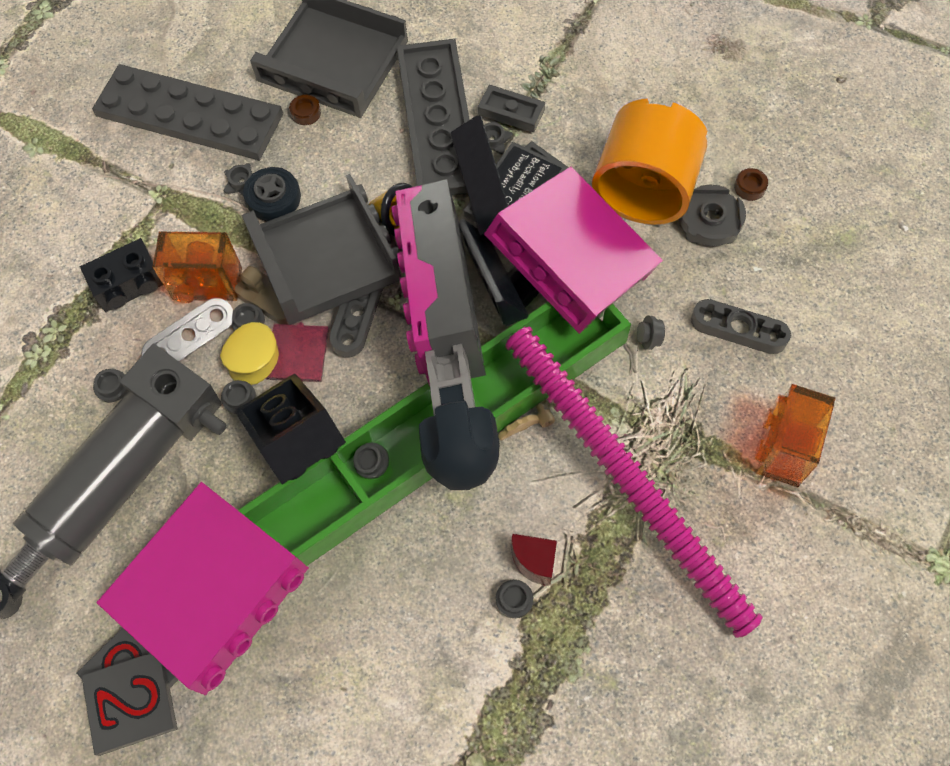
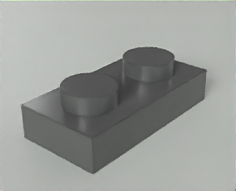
[478,84,546,133]

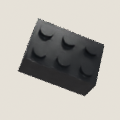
[234,373,346,485]

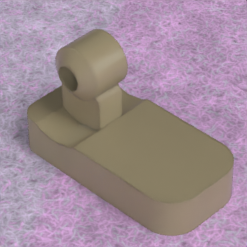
[235,266,288,325]

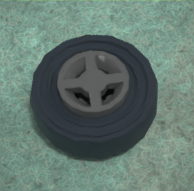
[243,167,301,221]

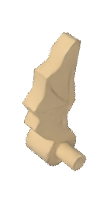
[498,404,555,441]

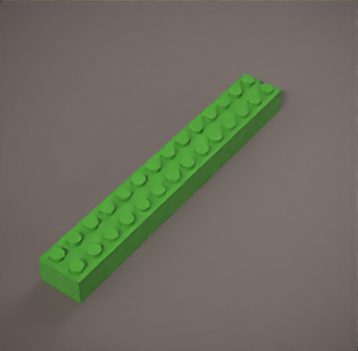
[238,302,631,566]

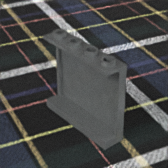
[250,0,408,118]
[242,174,401,325]

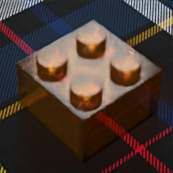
[152,231,242,303]
[754,384,836,488]

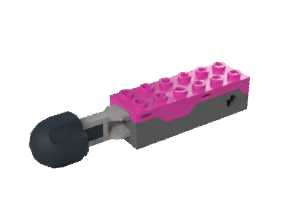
[392,179,500,490]

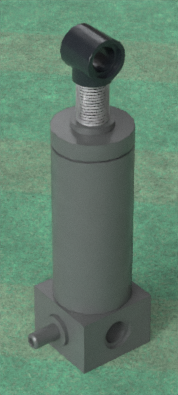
[0,343,226,619]

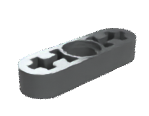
[691,299,791,354]

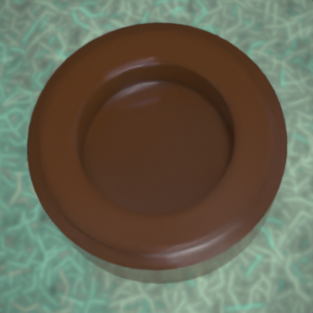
[289,95,321,125]
[734,168,768,201]

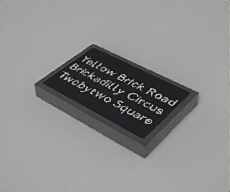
[463,141,568,222]

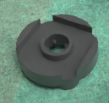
[679,184,746,246]

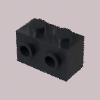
[79,238,166,312]

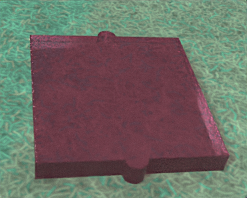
[266,322,329,382]

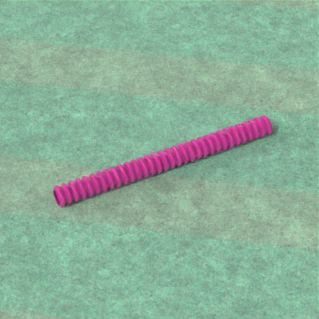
[505,327,763,638]

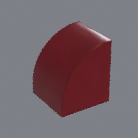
[511,534,557,586]

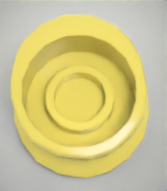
[220,322,279,385]

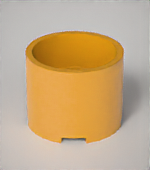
[592,99,708,225]

